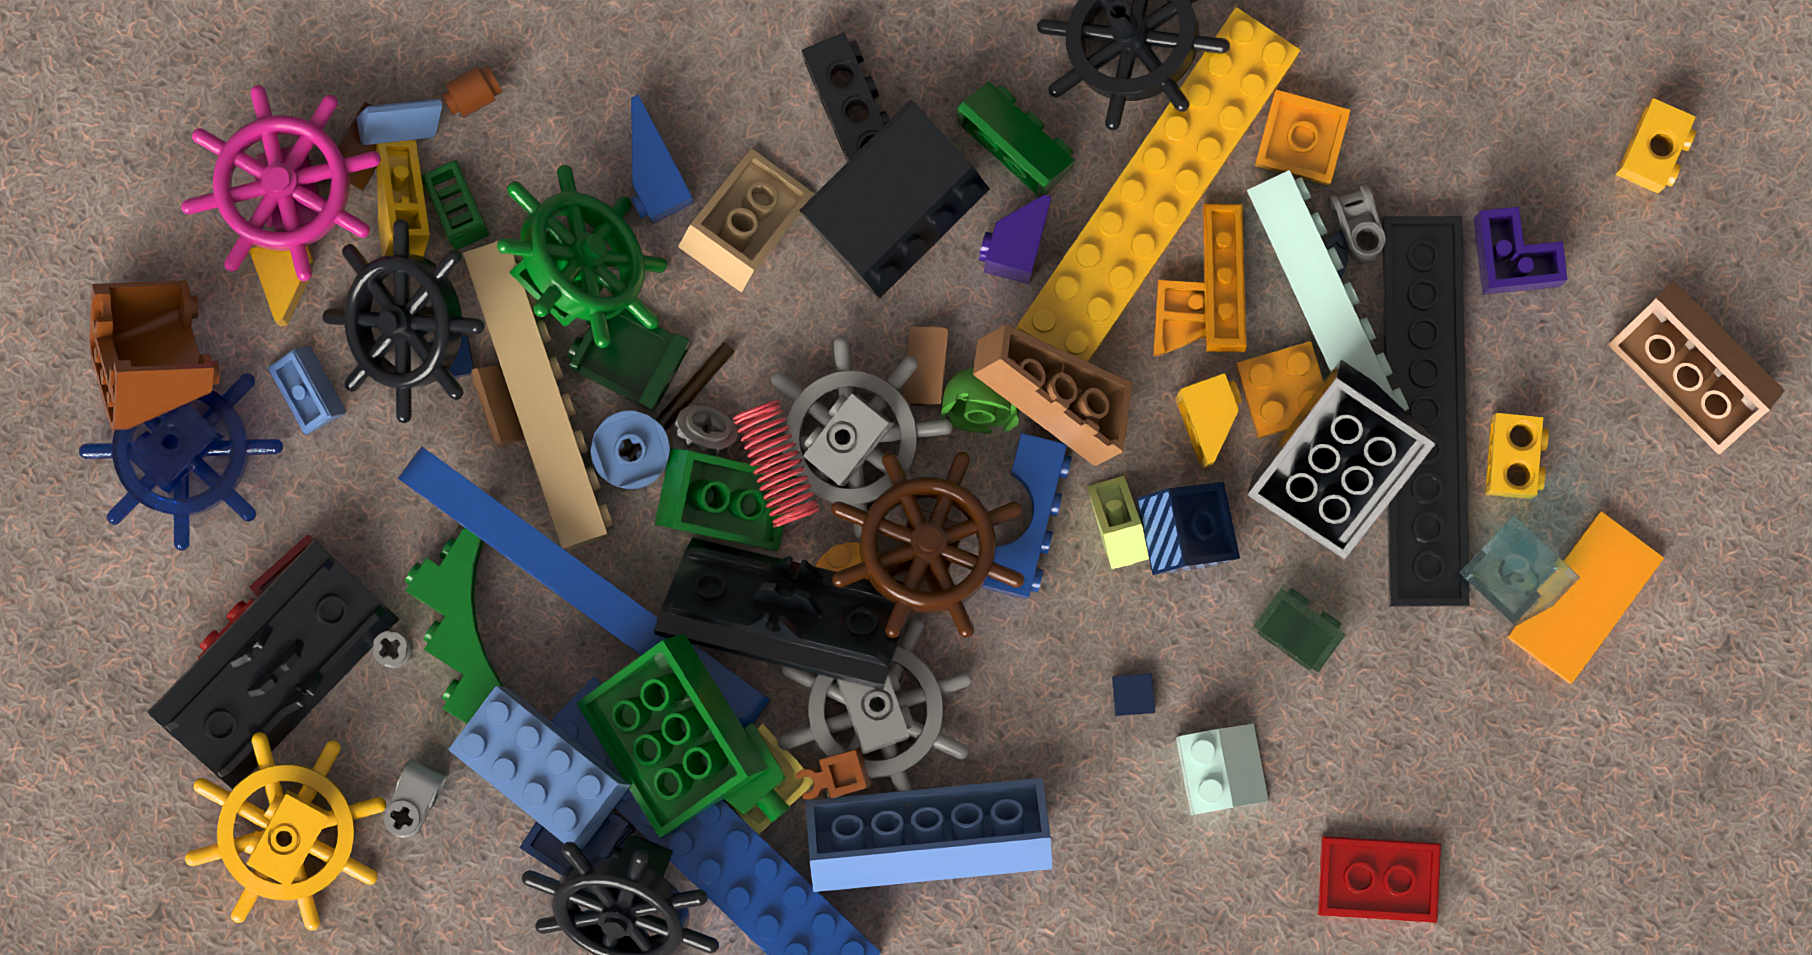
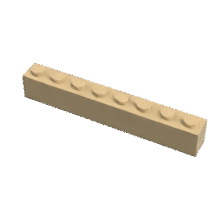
[463,241,613,551]

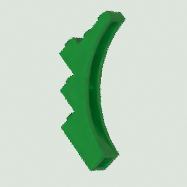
[405,527,504,724]

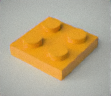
[1254,89,1351,186]
[1235,341,1323,439]

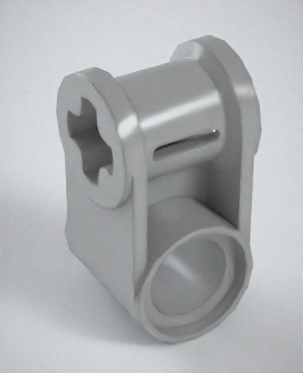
[1328,184,1386,264]
[384,759,447,838]

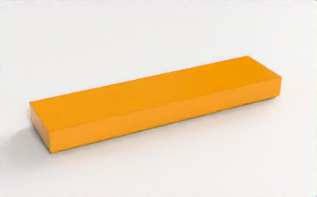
[1202,204,1247,352]

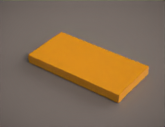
[1507,511,1664,684]

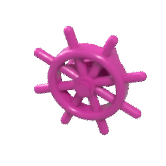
[181,85,381,281]

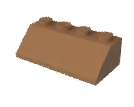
[1608,280,1785,455]

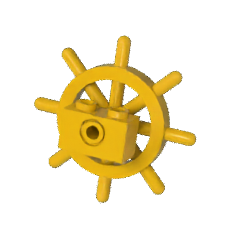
[185,732,386,930]

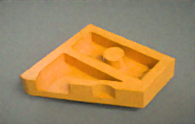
[1153,280,1205,357]

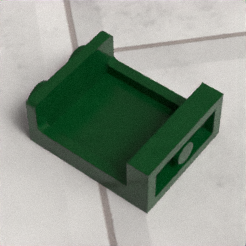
[567,309,691,413]

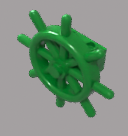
[497,165,667,348]

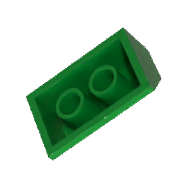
[956,82,1075,198]

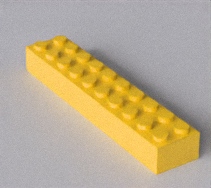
[1016,7,1301,362]

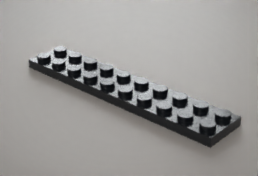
[1382,216,1470,607]

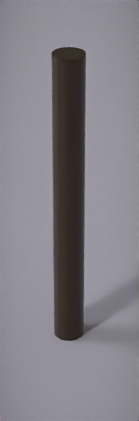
[624,342,735,462]

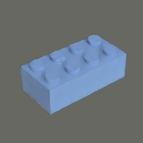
[448,686,631,849]

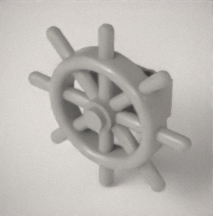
[752,336,953,539]
[778,618,972,808]

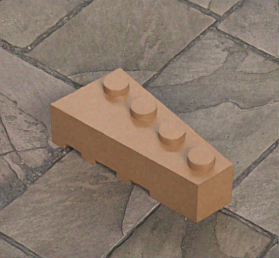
[973,324,1132,466]

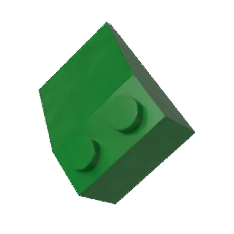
[654,448,794,551]

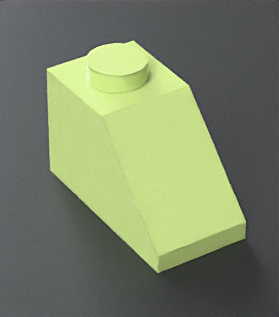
[1087,476,1149,569]

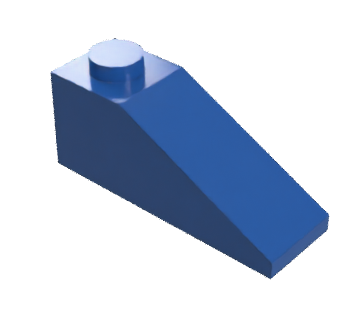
[631,95,694,224]

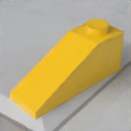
[376,140,430,257]

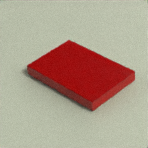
[1317,836,1441,923]

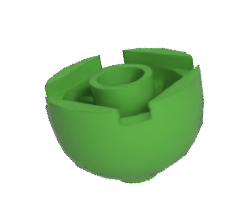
[941,366,1020,434]

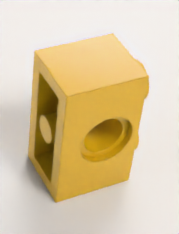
[1615,98,1697,193]

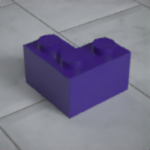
[1473,207,1568,295]

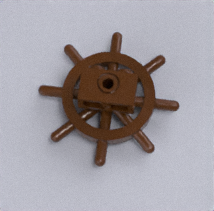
[831,452,1025,638]

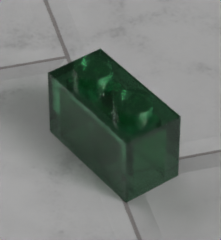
[1251,588,1346,675]

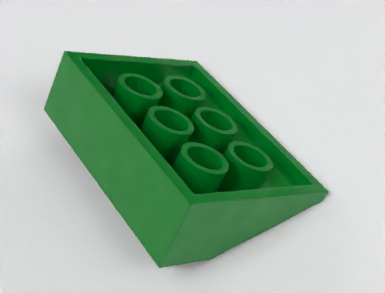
[576,634,769,838]

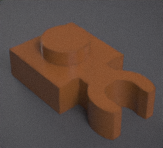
[795,747,871,799]

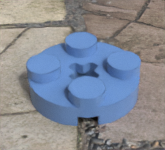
[590,410,670,489]

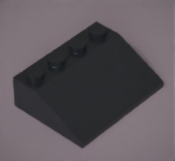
[799,100,990,299]
[1247,360,1436,559]

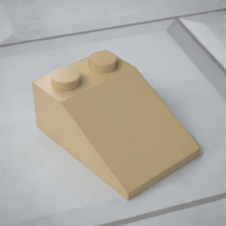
[678,148,814,293]

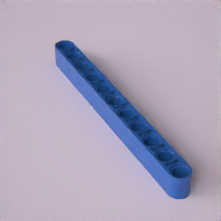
[398,446,771,729]

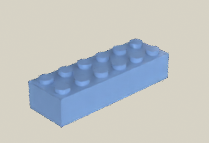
[805,778,1052,892]

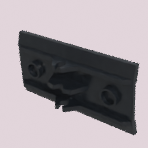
[654,538,911,690]
[147,539,399,789]

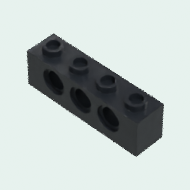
[802,32,890,162]

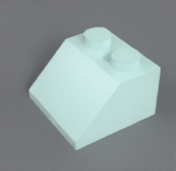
[1176,723,1269,816]

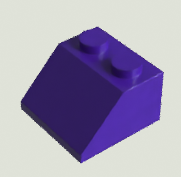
[979,195,1051,284]

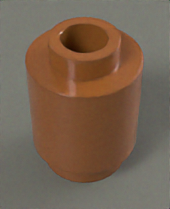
[442,65,502,118]

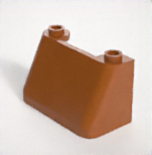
[89,280,220,430]

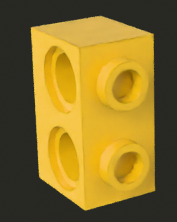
[1485,413,1549,499]

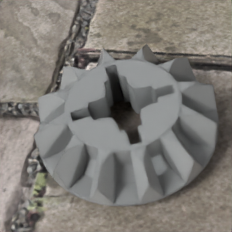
[675,405,737,455]

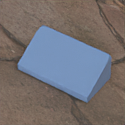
[356,99,442,145]
[268,346,347,435]

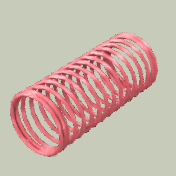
[733,400,821,527]

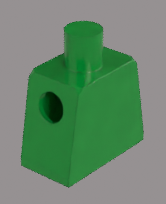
[724,723,790,823]

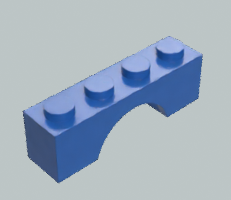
[982,433,1072,600]

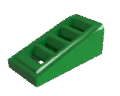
[421,160,490,250]

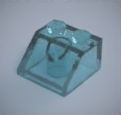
[1459,516,1580,626]

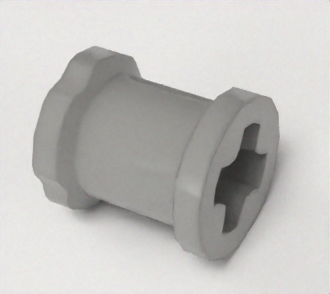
[372,631,411,668]

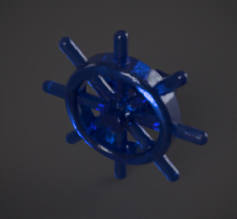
[79,373,283,551]

